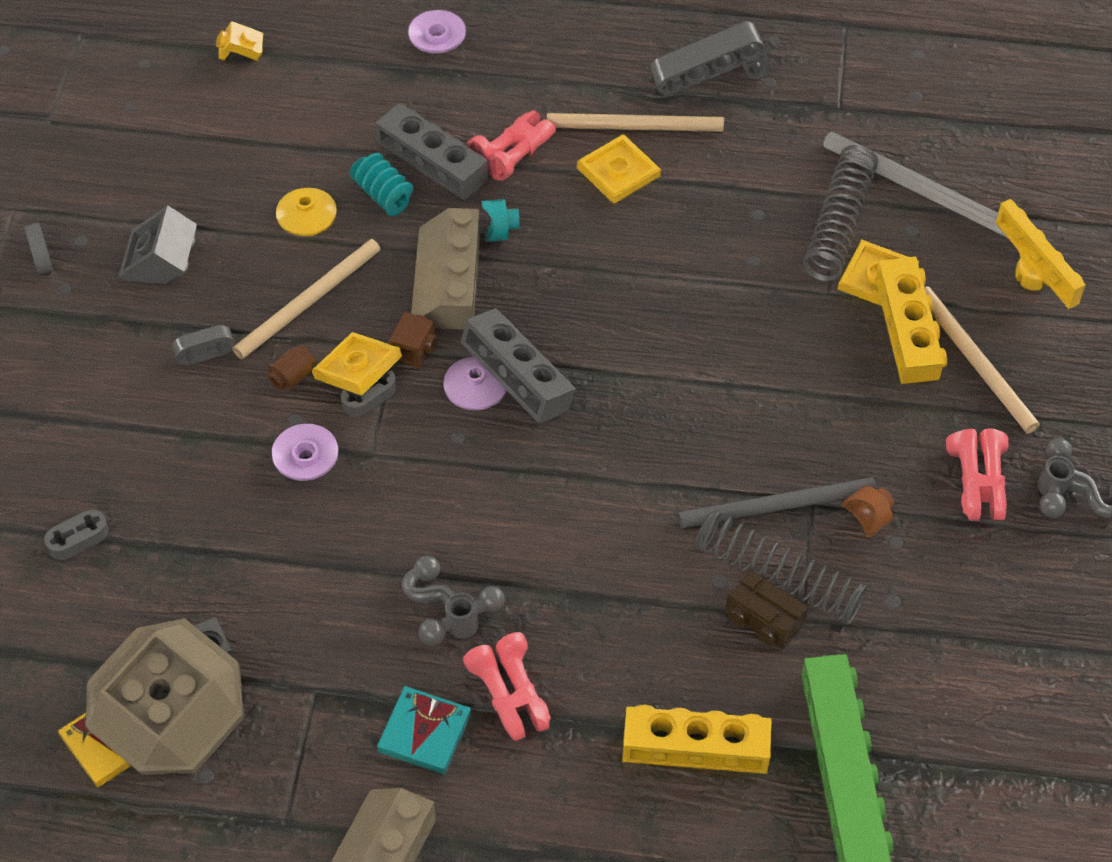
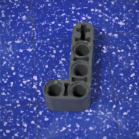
[650,22,771,95]

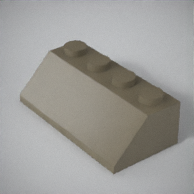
[411,208,480,329]
[331,788,436,862]

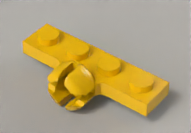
[996,199,1086,309]

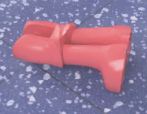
[467,110,556,181]
[945,428,1009,521]
[463,632,551,741]

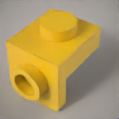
[216,21,263,61]

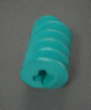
[349,153,413,216]

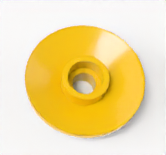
[276,188,337,236]

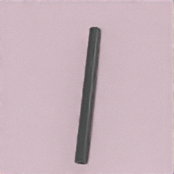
[678,477,877,529]

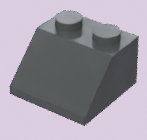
[118,205,197,284]

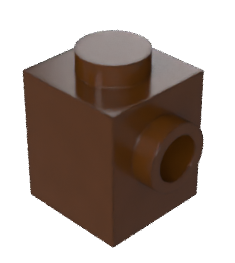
[389,312,438,369]

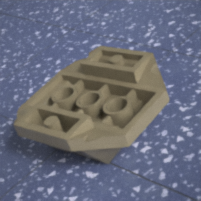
[86,618,244,775]

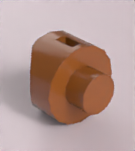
[842,485,894,538]

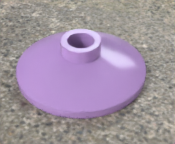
[408,10,466,53]
[444,357,507,411]
[272,424,338,481]

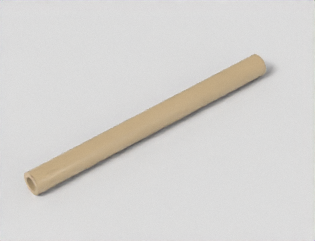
[547,113,724,132]
[232,239,380,360]
[924,287,1040,434]

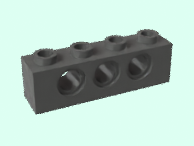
[375,103,489,201]
[460,308,576,424]

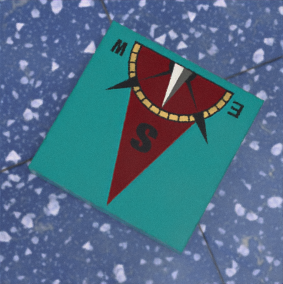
[377,686,471,775]

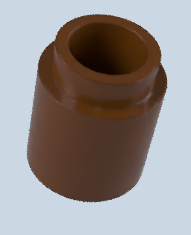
[268,345,316,391]

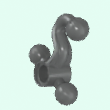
[1037,438,1112,518]
[402,555,505,646]

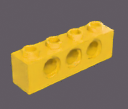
[875,256,947,384]
[622,705,771,774]

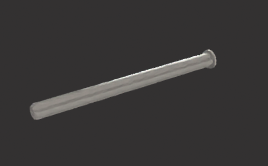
[823,132,1043,237]

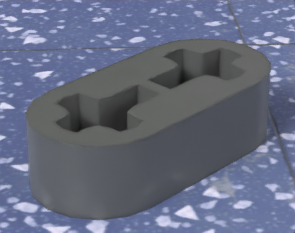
[24,222,54,275]
[172,325,235,365]
[341,369,396,417]
[44,510,109,560]

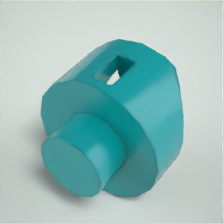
[482,199,520,242]

